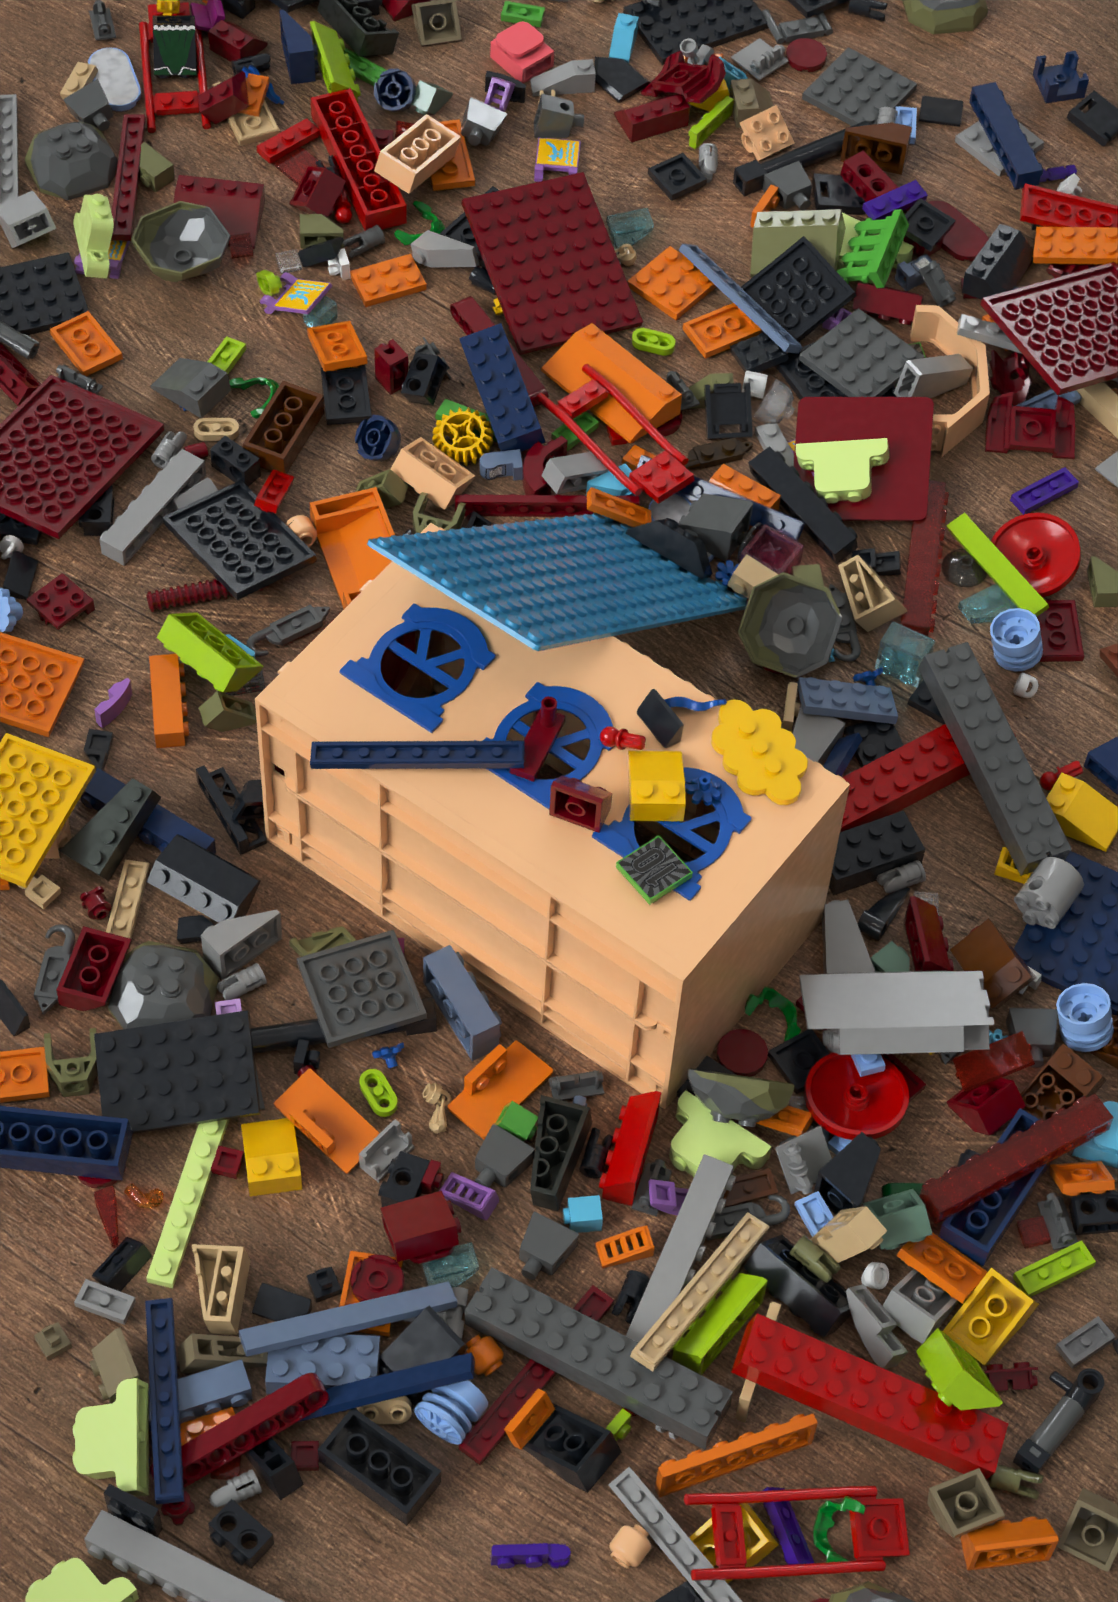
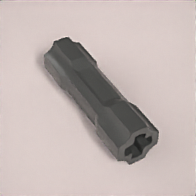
[0,321,40,360]

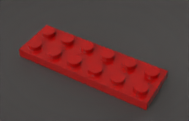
[1020,183,1118,228]

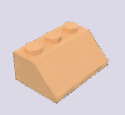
[391,437,475,510]

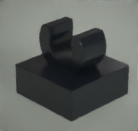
[293,1039,321,1074]
[307,1266,342,1303]

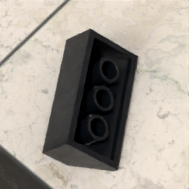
[962,224,1034,300]
[147,834,261,923]
[743,1235,851,1337]

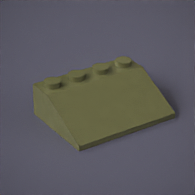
[750,209,846,277]

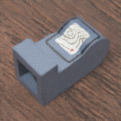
[895,254,933,291]
[479,449,523,481]

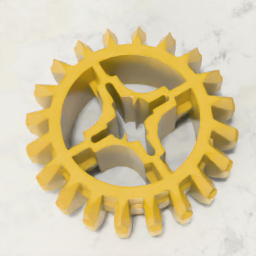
[432,407,494,467]

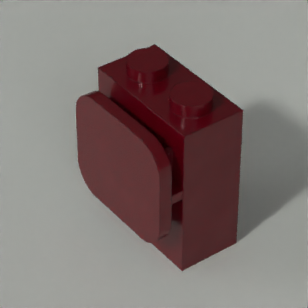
[380,1191,462,1263]

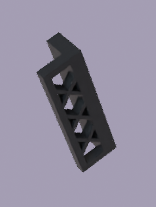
[196,765,267,855]

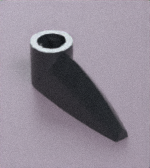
[857,887,910,940]

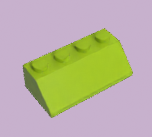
[310,21,361,105]
[157,612,263,693]
[672,1273,768,1375]
[916,1327,1003,1410]

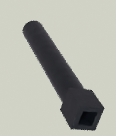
[733,121,871,197]
[251,997,437,1054]

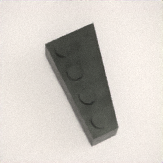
[317,0,399,57]
[60,778,161,881]
[530,1095,592,1212]

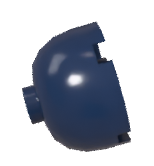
[374,69,416,112]
[355,415,401,462]

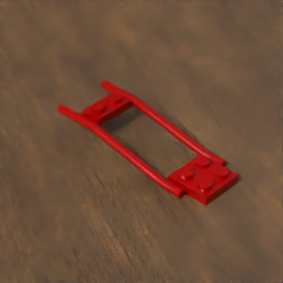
[139,2,211,133]
[536,364,695,504]
[684,1486,910,1581]

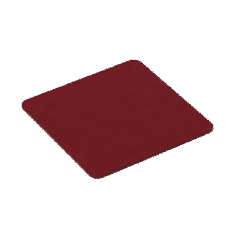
[793,397,934,521]

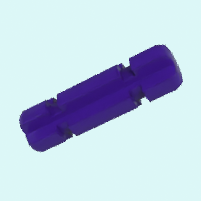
[1040,164,1077,182]

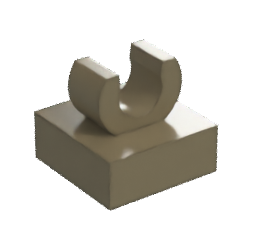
[34,1322,72,1361]

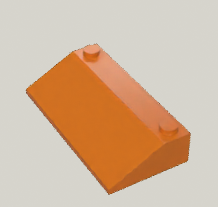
[541,323,682,444]
[310,487,395,609]

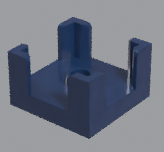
[1033,51,1089,103]

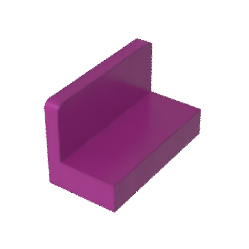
[190,0,225,31]

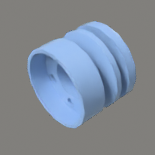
[990,608,1043,672]
[1056,983,1114,1052]
[414,1380,488,1445]

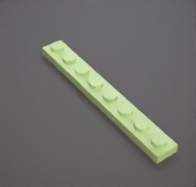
[146,1119,229,1288]

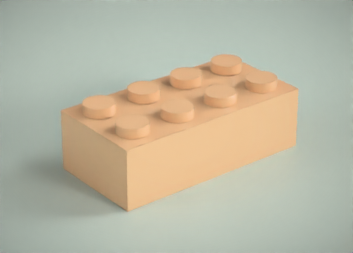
[374,114,461,194]

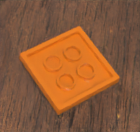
[627,246,717,320]

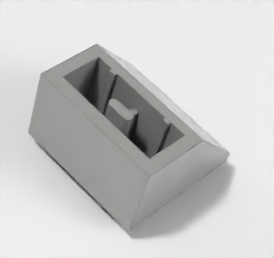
[0,190,57,248]

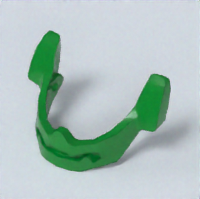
[394,201,445,245]
[229,377,279,419]
[744,986,801,1041]
[813,1496,865,1562]

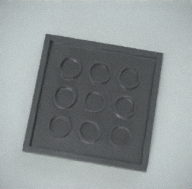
[802,47,917,126]
[799,308,925,397]
[297,930,427,1048]

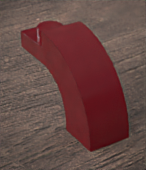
[523,435,567,495]

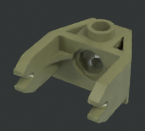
[413,492,466,534]
[44,1028,98,1097]

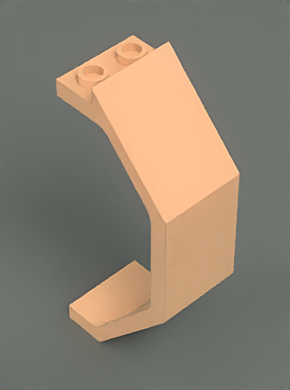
[910,305,990,458]

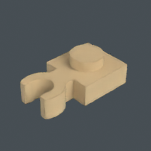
[17,875,61,909]

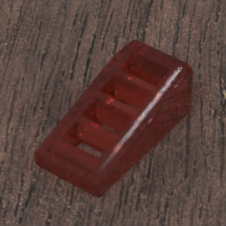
[94,1186,119,1248]

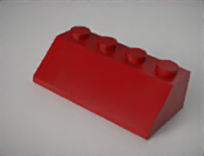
[599,1091,662,1207]

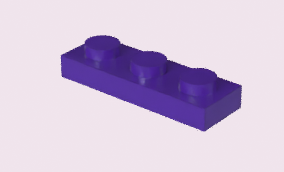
[862,180,928,220]
[1010,467,1079,515]
[762,1487,814,1565]

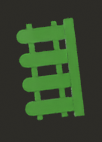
[837,209,909,288]

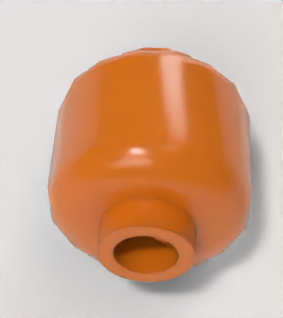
[465,1334,504,1377]

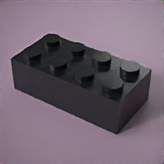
[829,811,925,896]
[318,1408,441,1526]

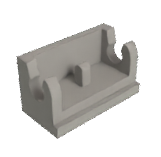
[359,1119,414,1183]

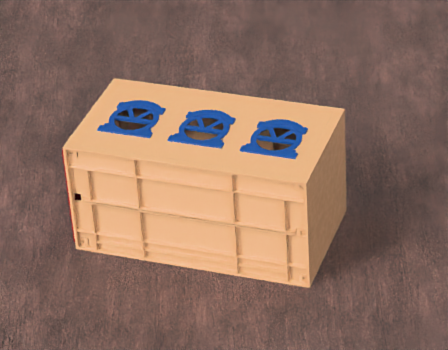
[255,523,850,1109]

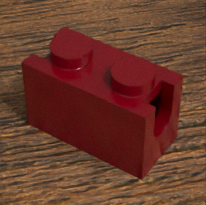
[374,339,408,395]

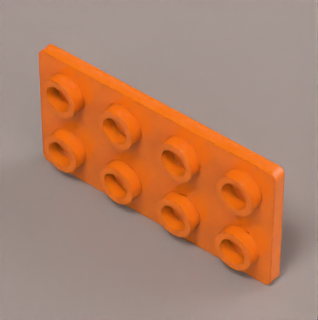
[447,1040,553,1140]
[274,1069,380,1174]

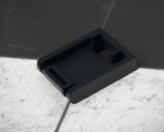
[1066,91,1118,146]
[812,173,866,215]
[704,383,753,439]

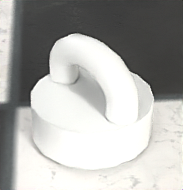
[0,535,24,560]
[1013,672,1039,698]
[861,1262,889,1289]

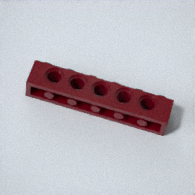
[840,150,945,258]

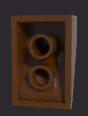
[840,122,912,175]
[950,918,1037,1009]

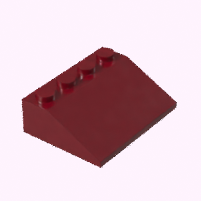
[173,175,265,249]

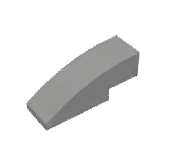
[846,1284,908,1369]

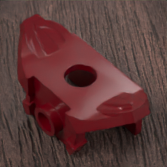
[989,350,1033,406]

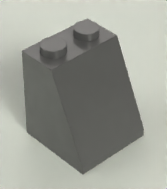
[678,493,754,562]

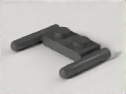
[762,9,833,44]

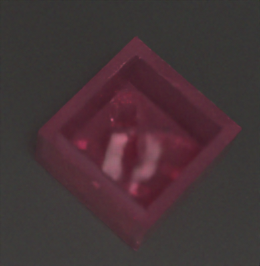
[739,524,804,574]

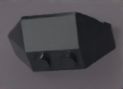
[625,518,713,579]

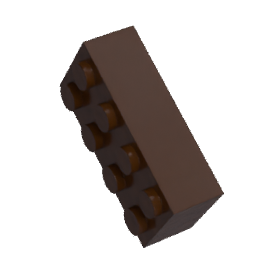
[242,381,324,474]

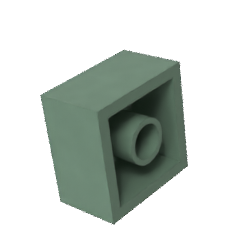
[863,1189,932,1250]

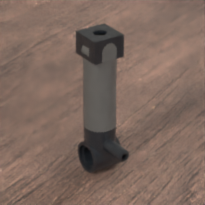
[1013,1368,1104,1474]

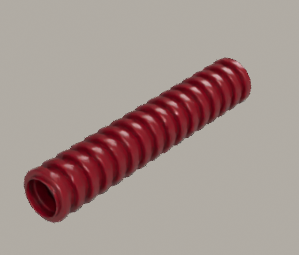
[146,578,263,612]

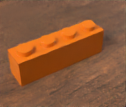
[149,654,189,748]

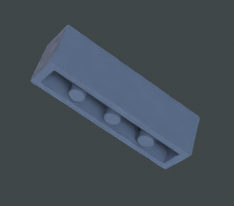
[149,1359,253,1432]

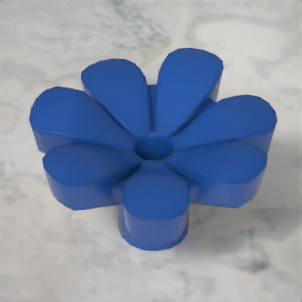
[715,560,740,587]
[853,667,883,686]
[686,773,721,806]
[372,1042,404,1068]

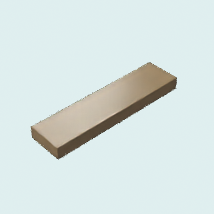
[106,859,150,939]

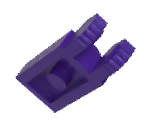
[490,1543,571,1569]

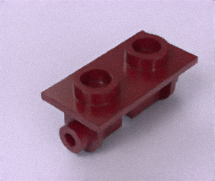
[983,1362,1038,1391]

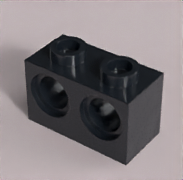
[401,352,447,406]
[210,436,261,487]
[79,486,115,536]
[1069,1190,1118,1235]
[208,1499,274,1569]

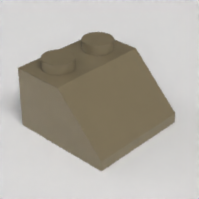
[412,0,462,46]
[729,78,773,128]
[89,1327,140,1404]
[927,1468,1005,1538]
[1056,1488,1118,1572]

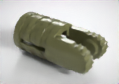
[789,1235,841,1283]
[989,1464,1044,1500]

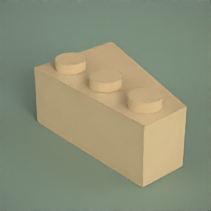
[838,555,908,632]
[810,1206,887,1263]
[192,1244,251,1335]

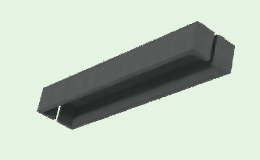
[919,642,1072,876]
[465,1267,733,1450]

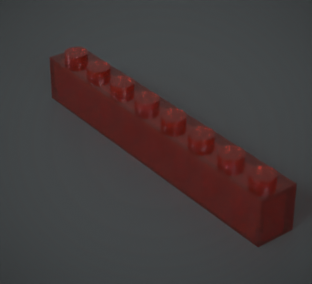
[899,480,949,641]
[919,1094,1114,1224]

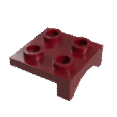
[26,573,95,630]

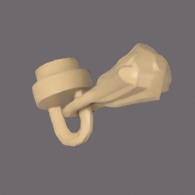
[614,244,637,266]
[423,1083,452,1134]

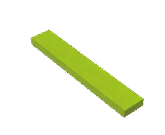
[946,512,1049,617]

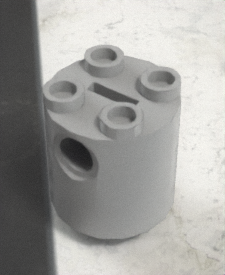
[1014,857,1084,929]

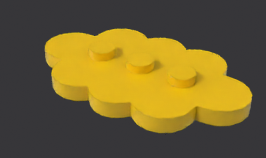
[711,699,808,805]

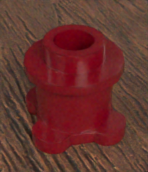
[80,886,112,920]
[161,1490,195,1526]

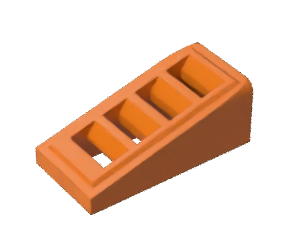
[595,1225,654,1268]

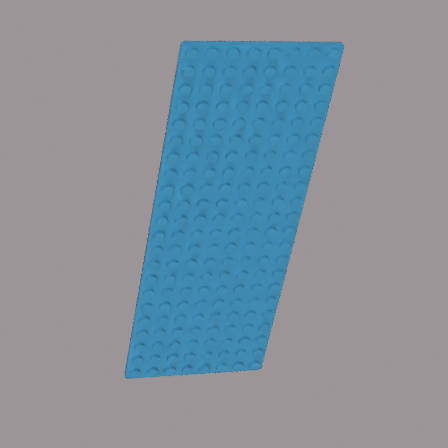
[367,513,748,651]

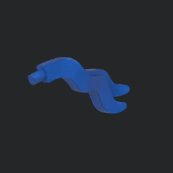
[242,65,284,105]
[665,697,727,711]

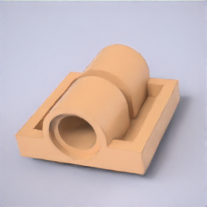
[740,105,794,161]

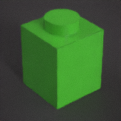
[495,1101,538,1141]

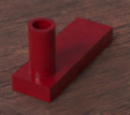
[510,696,566,782]

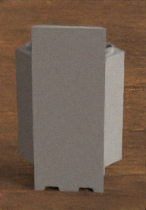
[799,970,995,1055]

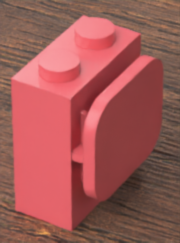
[490,22,554,84]

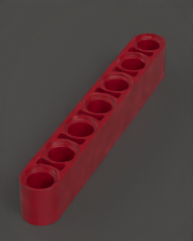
[450,296,549,408]
[149,1373,329,1488]

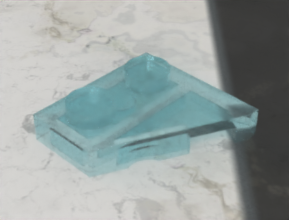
[606,207,654,255]
[958,584,1017,624]
[421,1242,479,1288]

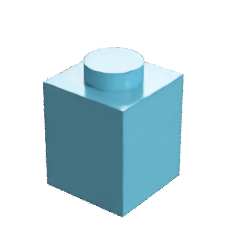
[563,1195,603,1233]

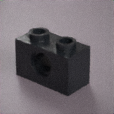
[378,1151,430,1207]

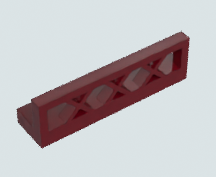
[0,343,41,406]

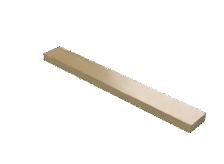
[630,1212,770,1372]

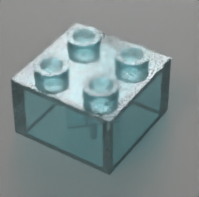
[875,621,936,688]

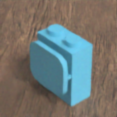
[1072,1100,1118,1168]

